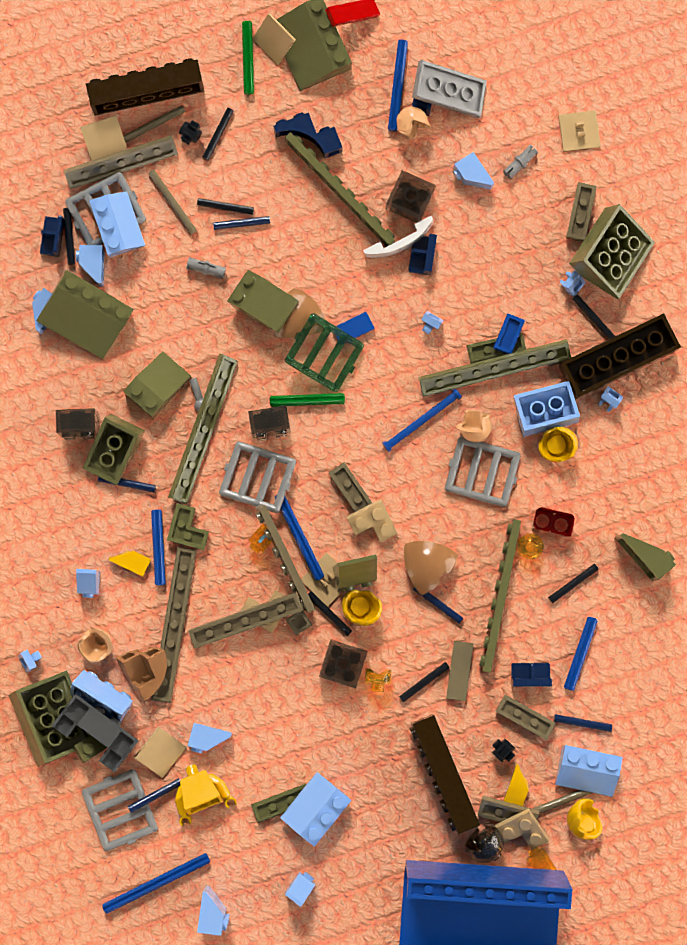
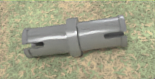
[503,145,538,179]
[186,257,226,279]

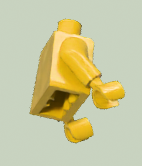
[175,765,237,826]

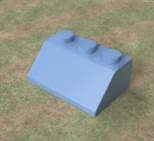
[89,192,145,258]
[514,381,580,437]
[70,670,133,722]
[555,745,623,797]
[280,772,351,847]
[197,885,230,936]

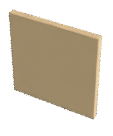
[253,13,296,65]
[558,110,601,152]
[80,115,127,161]
[301,552,343,606]
[134,726,187,778]

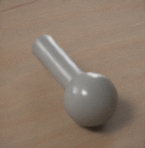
[189,378,203,412]

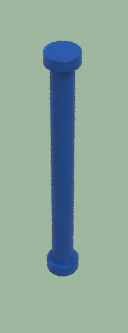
[382,389,462,452]

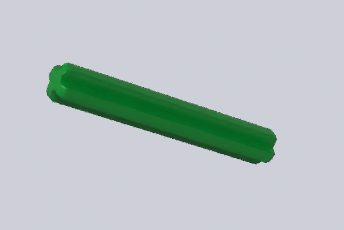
[242,21,254,95]
[269,393,345,407]

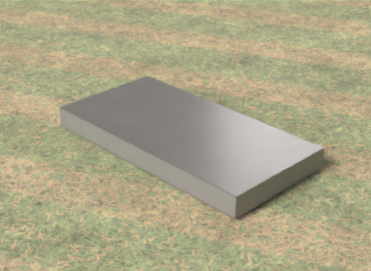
[412,60,487,118]

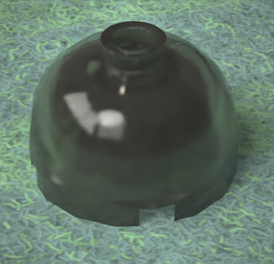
[465,824,504,863]

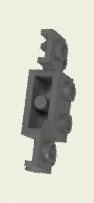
[52,694,138,772]

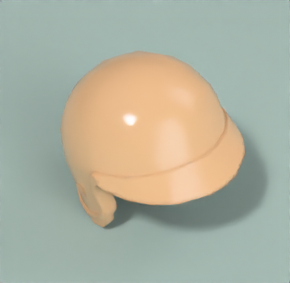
[396,107,431,139]
[456,410,492,443]
[77,628,112,663]

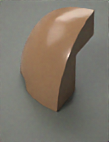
[274,288,328,338]
[404,541,458,595]
[116,647,167,701]

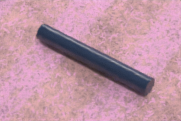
[213,216,270,230]
[98,477,156,493]
[413,587,463,624]
[554,714,612,732]
[127,778,181,813]

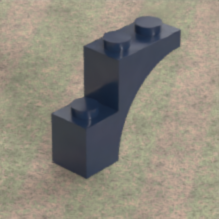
[273,112,343,159]

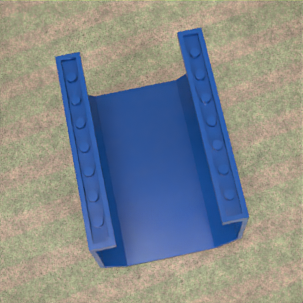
[399,860,573,945]

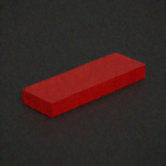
[325,0,380,27]

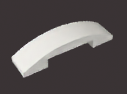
[363,216,433,258]

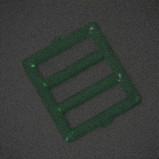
[285,313,364,392]

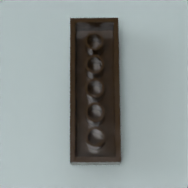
[85,58,205,116]
[559,313,681,400]
[409,714,480,835]

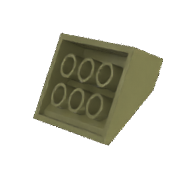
[276,0,352,91]
[569,204,655,299]
[36,270,134,359]
[8,670,89,767]

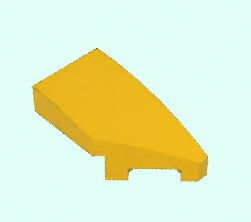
[108,550,151,577]
[504,764,529,806]

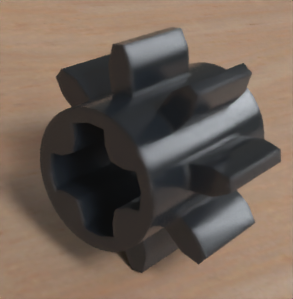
[179,120,202,145]
[492,739,516,762]

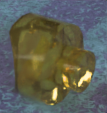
[517,533,544,560]
[365,668,392,692]

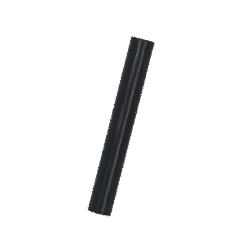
[202,107,234,161]
[197,198,254,215]
[63,208,75,265]
[572,294,615,340]
[548,563,599,603]
[308,591,352,636]
[399,662,450,703]

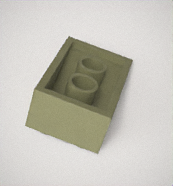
[227,270,299,333]
[123,352,192,419]
[83,414,145,485]
[615,533,676,582]
[333,555,377,592]

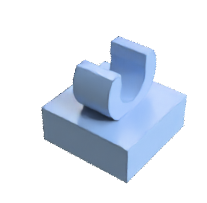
[560,271,585,297]
[421,311,444,334]
[599,386,623,412]
[18,650,42,673]

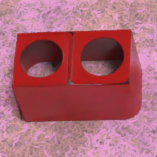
[532,507,575,537]

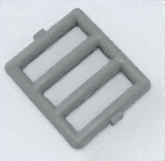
[65,172,146,245]
[445,437,521,507]
[219,441,296,513]
[82,769,158,851]

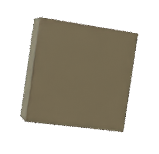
[286,611,312,636]

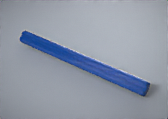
[102,853,210,914]

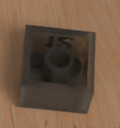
[386,170,436,223]
[248,405,291,441]
[56,408,99,440]
[319,639,368,688]

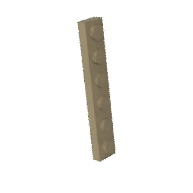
[64,135,178,189]
[255,504,315,613]
[188,591,303,648]

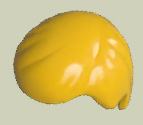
[538,426,578,462]
[342,590,382,626]
[566,799,602,840]

